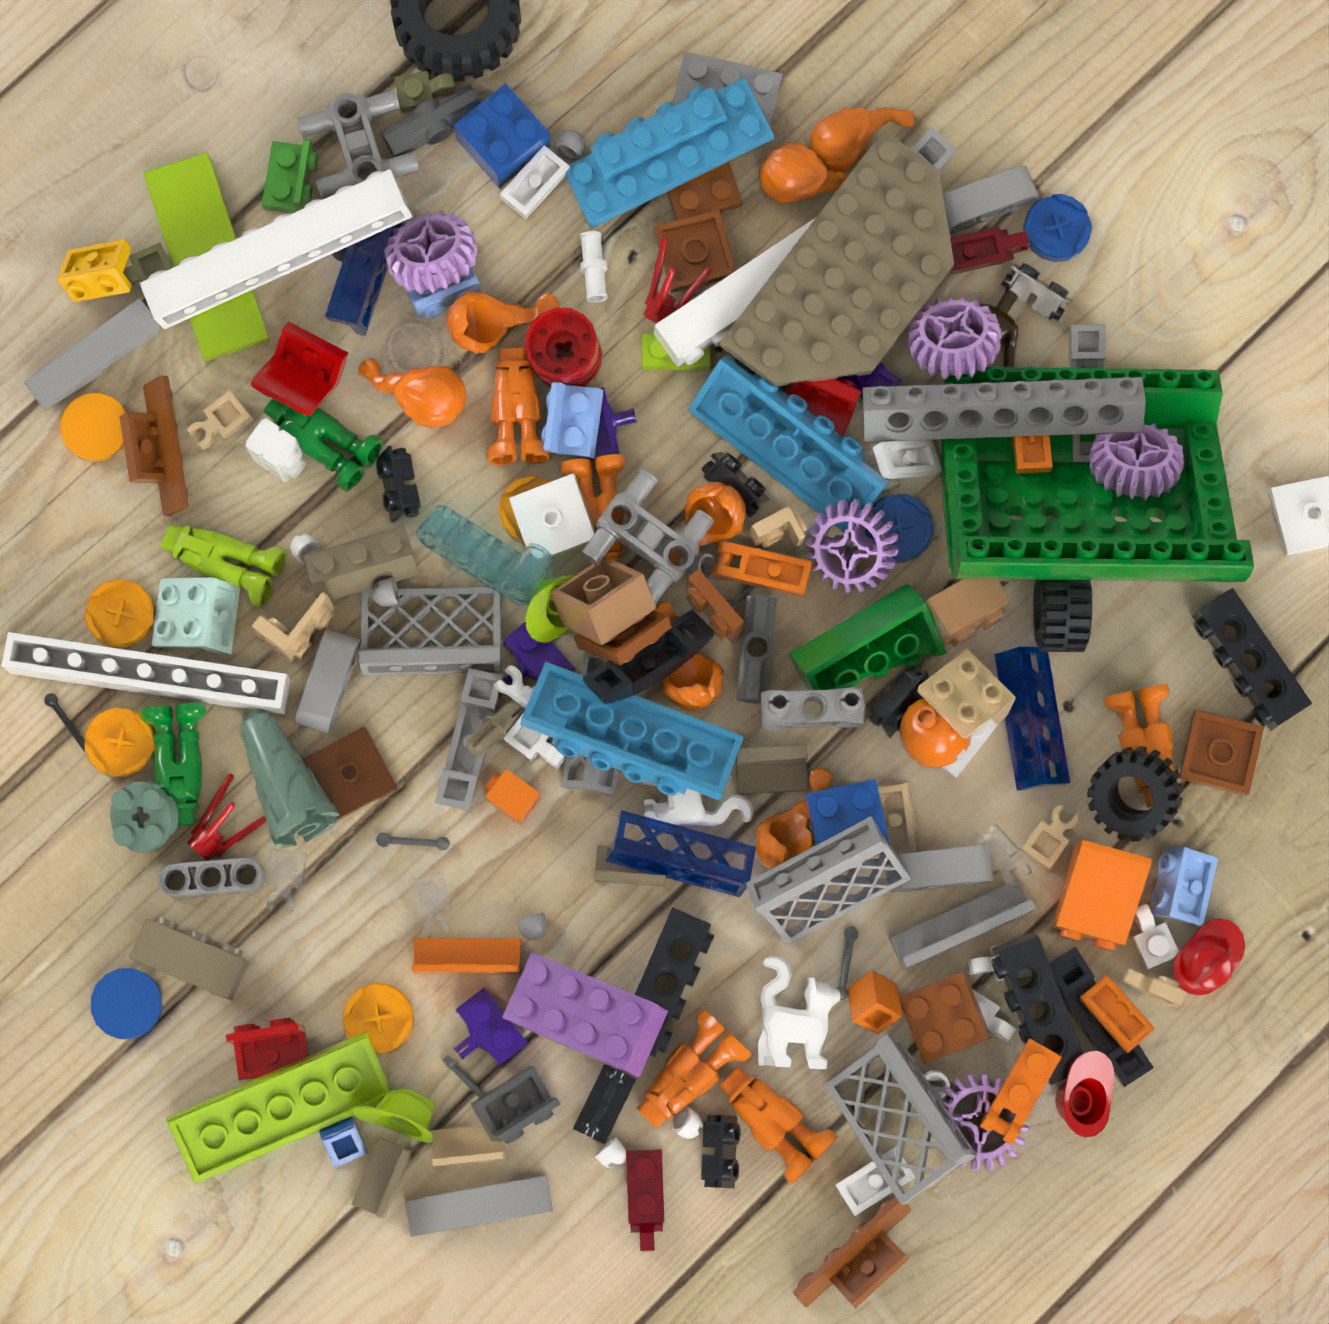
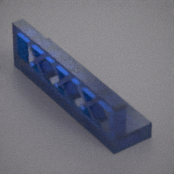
[325,222,403,336]
[994,646,1070,791]
[605,810,756,898]

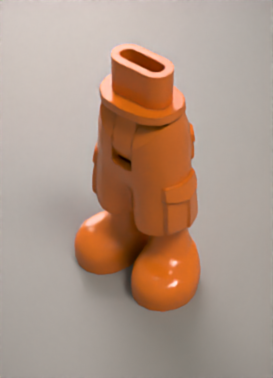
[486,347,551,466]
[561,454,625,564]
[1104,683,1174,808]
[636,1008,752,1128]
[720,1066,838,1184]

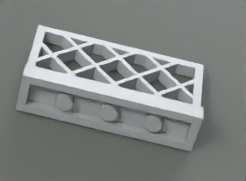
[359,587,502,675]
[746,816,911,944]
[825,1034,977,1205]

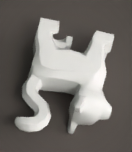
[643,775,753,832]
[757,956,840,1069]

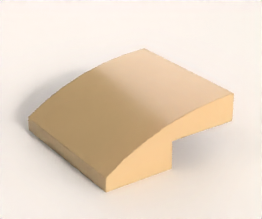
[869,783,919,859]

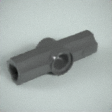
[381,85,481,157]
[736,595,777,704]

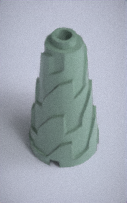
[241,710,340,848]

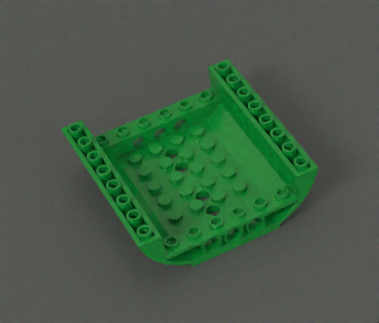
[941,366,1254,582]

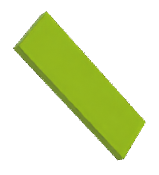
[143,152,270,362]
[166,1032,392,1184]

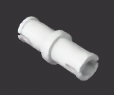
[580,231,608,303]

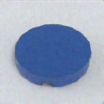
[1023,194,1092,262]
[865,494,933,563]
[91,968,163,1039]

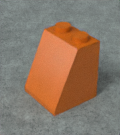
[1052,840,1152,951]

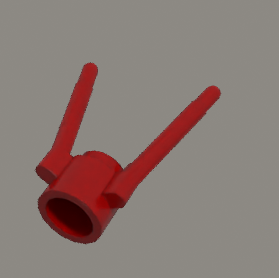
[643,236,712,323]
[187,773,267,861]

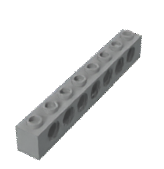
[863,377,1146,442]

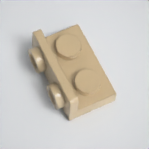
[747,506,807,551]

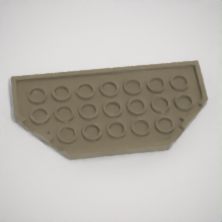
[719,130,954,386]

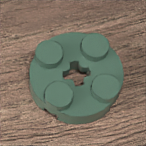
[110,781,178,852]

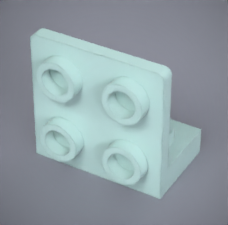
[151,577,240,655]

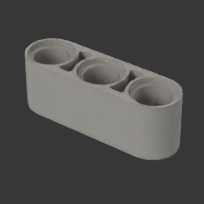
[943,166,1039,233]
[295,628,361,734]
[888,845,993,892]
[158,858,266,899]

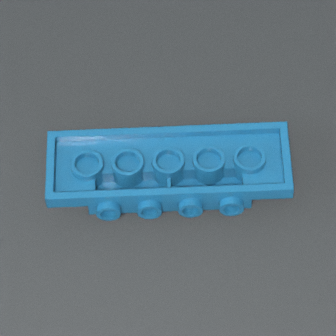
[565,77,775,229]
[687,355,889,533]
[520,662,744,801]

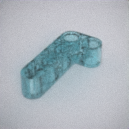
[416,505,553,607]

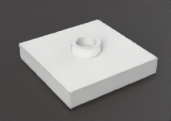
[509,473,596,564]
[1268,476,1329,556]

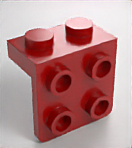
[251,322,349,416]
[787,378,862,437]
[226,1018,309,1081]

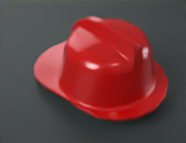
[1173,918,1245,996]
[1055,1050,1114,1138]

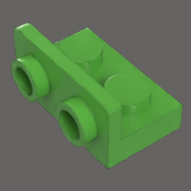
[262,139,318,213]

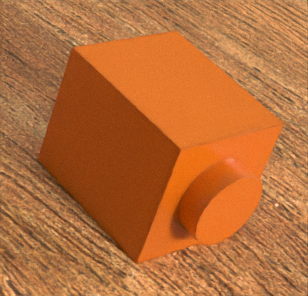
[484,768,541,826]

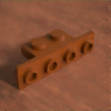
[119,376,189,516]
[793,1196,911,1309]

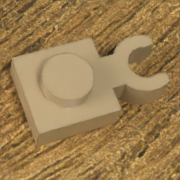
[187,390,252,450]
[1020,804,1079,870]
[1121,969,1187,1008]

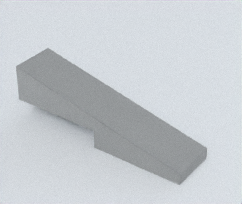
[25,298,159,411]

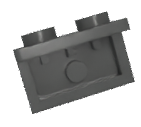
[470,1066,560,1144]

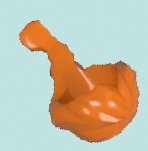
[810,107,915,172]
[759,141,849,205]
[446,290,560,354]
[358,358,467,429]
[668,482,746,583]
[653,601,725,711]
[756,768,834,870]

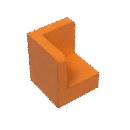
[848,970,902,1035]

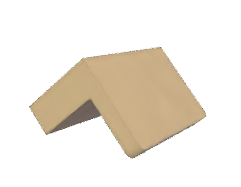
[430,1125,506,1167]

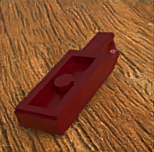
[946,227,1030,276]
[626,1149,665,1251]

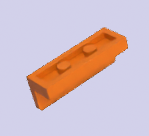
[412,938,521,975]

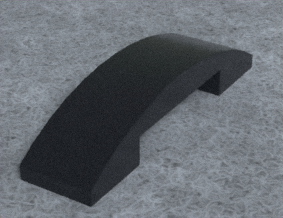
[583,609,715,704]
[1049,947,1154,1087]

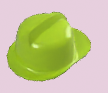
[525,574,575,643]
[352,1089,435,1143]

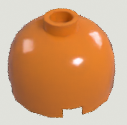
[899,698,972,768]

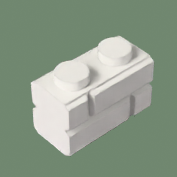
[246,418,306,483]

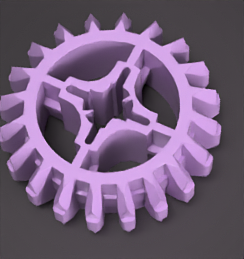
[384,210,477,295]
[907,295,1001,381]
[1089,423,1184,501]
[805,499,899,593]
[940,1074,1029,1171]

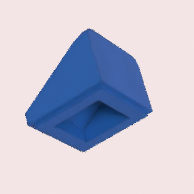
[319,1116,368,1168]

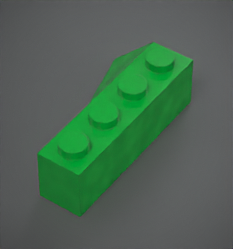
[789,584,947,690]

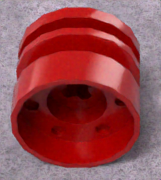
[525,307,603,388]

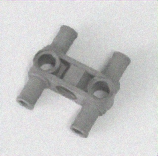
[297,89,420,200]
[581,468,715,606]
[761,688,865,730]

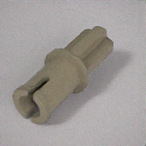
[466,700,523,757]

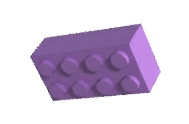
[502,952,668,1078]

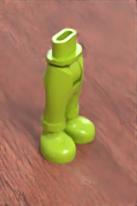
[161,523,287,609]

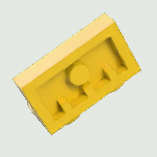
[57,239,132,302]

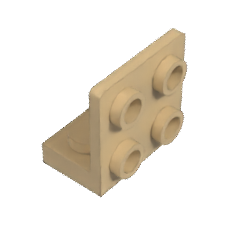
[251,592,335,664]
[917,649,1016,739]

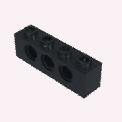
[1192,588,1312,731]
[635,907,715,1057]
[991,933,1084,1085]

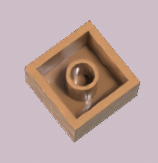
[550,556,656,645]
[926,579,1010,647]

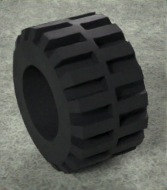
[1033,580,1092,652]
[1087,746,1184,842]

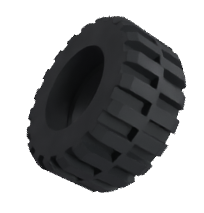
[390,0,521,81]

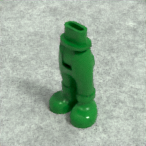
[263,398,383,492]
[140,703,206,826]

